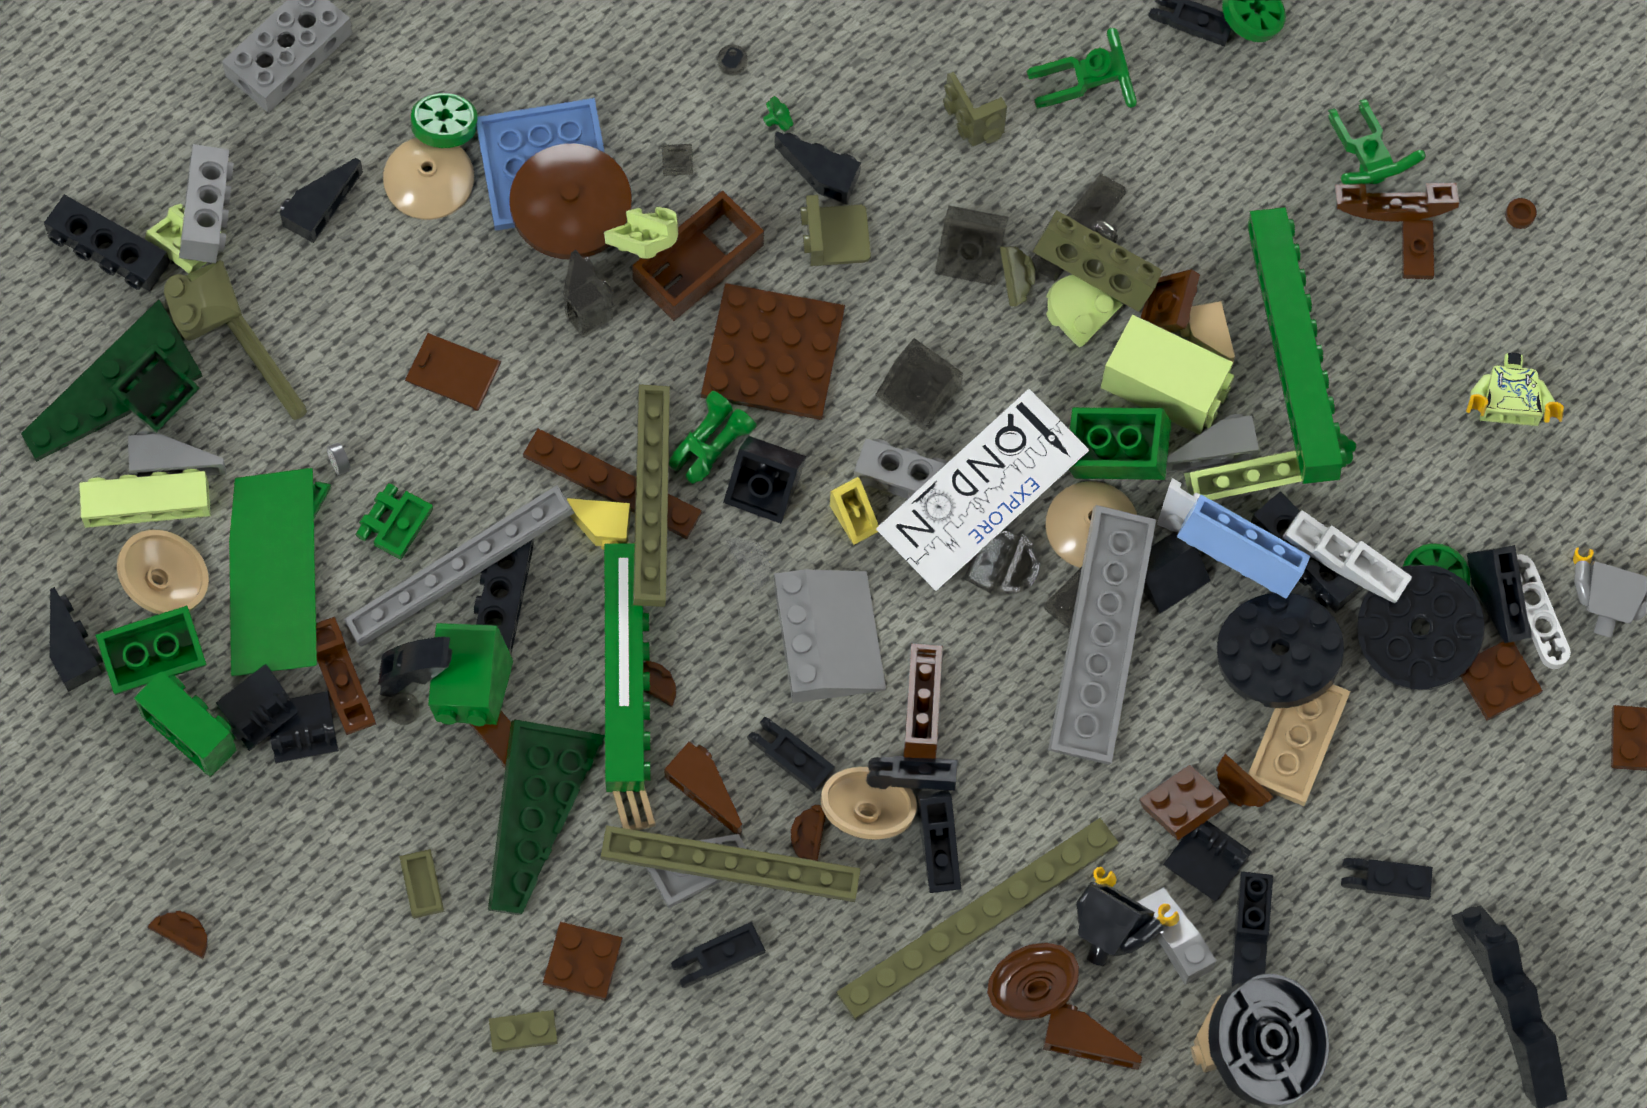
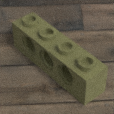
[1033,210,1163,312]

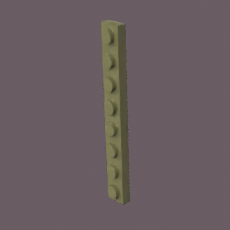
[633,384,670,607]
[601,825,861,902]

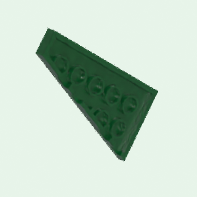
[21,299,203,462]
[488,719,605,915]

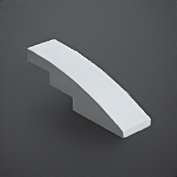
[1282,510,1412,603]

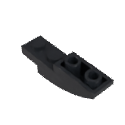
[378,636,452,697]
[1231,871,1273,988]

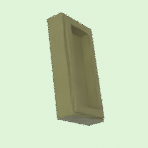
[399,849,444,919]

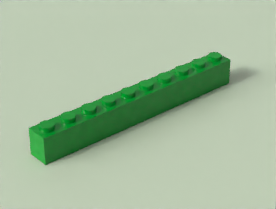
[1248,207,1347,484]

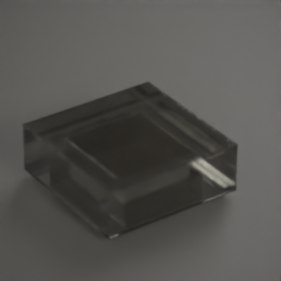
[662,144,693,176]

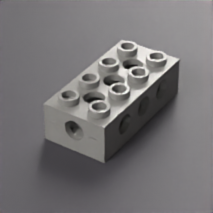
[222,0,353,113]

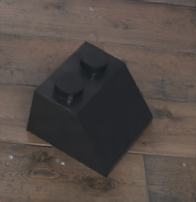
[723,435,806,524]

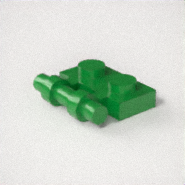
[355,483,433,560]

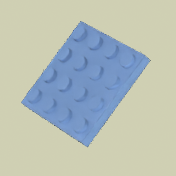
[477,98,605,231]

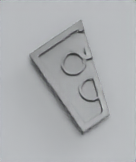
[646,834,747,909]

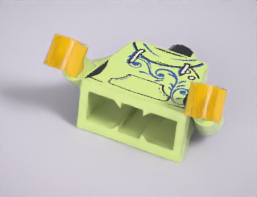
[1466,353,1564,426]

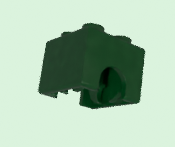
[108,344,200,433]

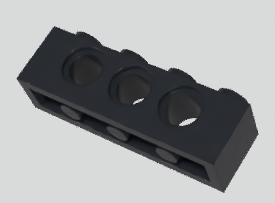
[44,194,170,292]
[1251,491,1363,613]
[474,539,534,655]

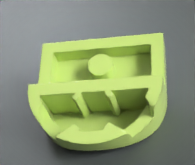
[145,204,221,273]
[604,207,678,258]
[1046,275,1123,347]

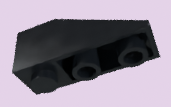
[774,131,861,204]
[49,587,103,692]

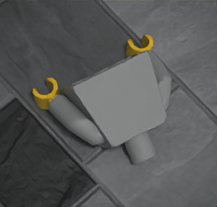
[1573,547,1647,638]

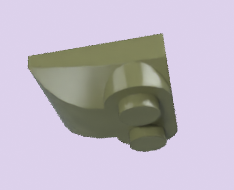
[164,260,242,341]

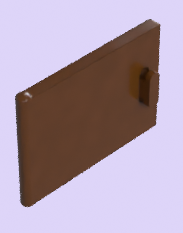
[405,333,501,411]

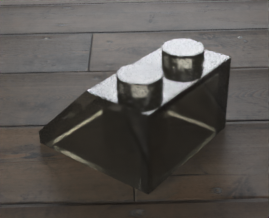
[935,205,1008,286]
[875,338,963,431]

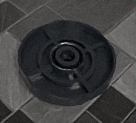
[1208,974,1329,1107]

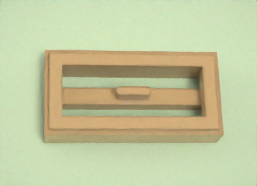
[613,786,655,831]

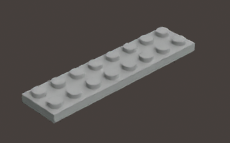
[1048,505,1156,765]

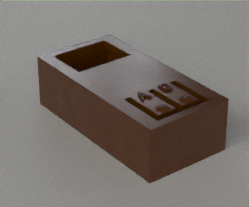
[632,190,764,321]

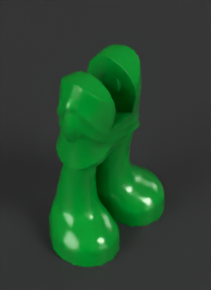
[668,391,757,485]

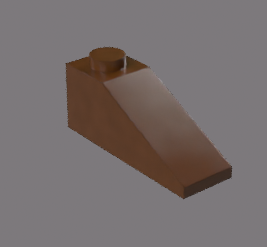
[664,742,742,835]
[1043,1004,1142,1070]

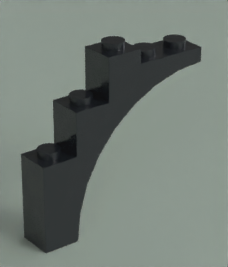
[1451,905,1568,1108]

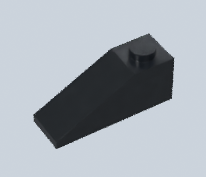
[280,158,363,243]
[1467,545,1531,643]
[916,790,961,893]

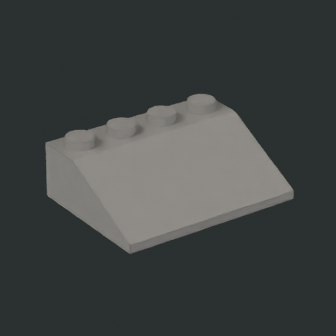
[774,569,886,703]

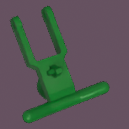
[1026,28,1137,108]
[1328,99,1426,185]

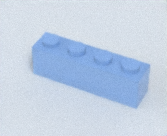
[1177,495,1310,598]

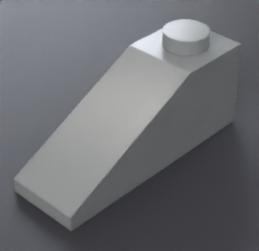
[1166,414,1259,473]
[128,431,226,477]
[1138,887,1216,985]

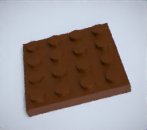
[701,283,845,420]

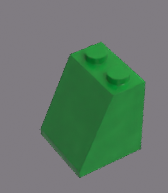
[428,623,513,726]

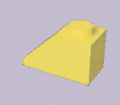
[567,498,630,550]

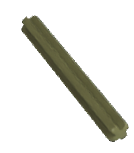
[226,315,307,420]

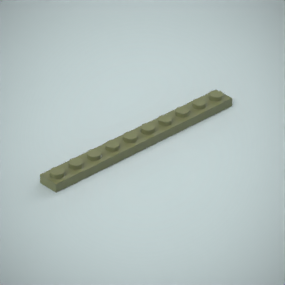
[837,818,1119,1020]

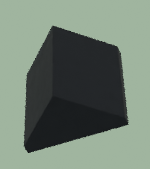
[1143,532,1211,614]

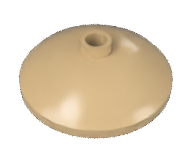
[383,138,474,220]
[1046,481,1137,568]
[117,530,209,614]
[821,767,917,840]

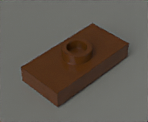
[1402,220,1434,280]

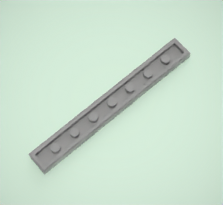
[344,485,575,647]

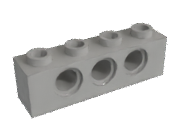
[179,144,234,263]
[853,438,948,499]

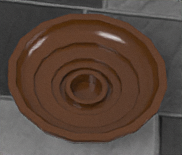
[987,943,1080,1021]

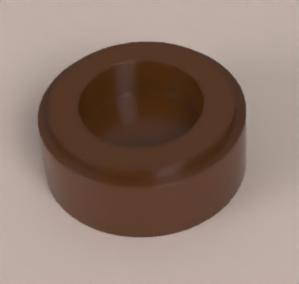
[1505,198,1537,229]

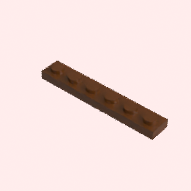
[523,429,702,539]

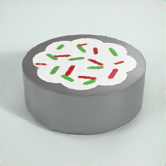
[327,442,350,475]

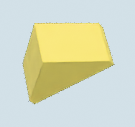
[830,477,879,545]

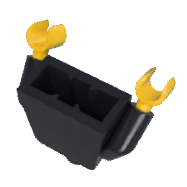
[1076,867,1179,966]

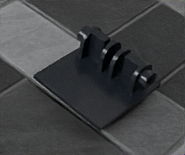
[216,664,299,751]
[270,691,339,764]
[1163,820,1252,902]

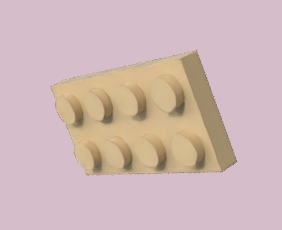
[1248,684,1350,806]

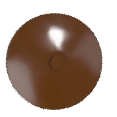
[510,144,632,260]

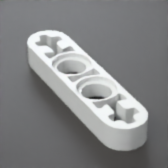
[1517,554,1571,669]

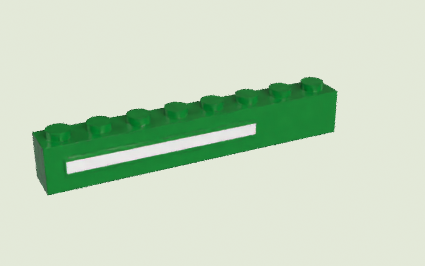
[604,543,651,792]

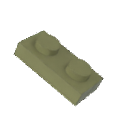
[489,1010,558,1052]

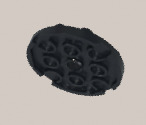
[1357,565,1485,691]
[1217,593,1344,708]

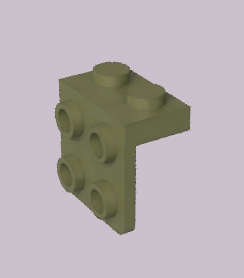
[943,72,1007,147]
[800,195,871,266]

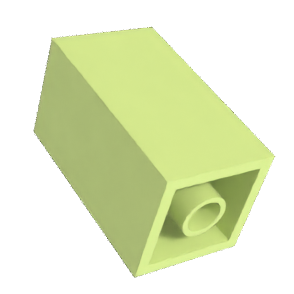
[1101,315,1235,435]

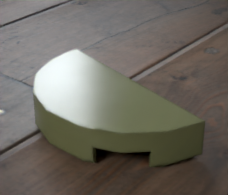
[1000,246,1035,307]

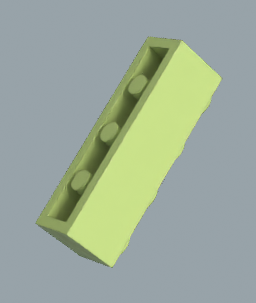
[1184,450,1302,500]
[79,469,211,528]

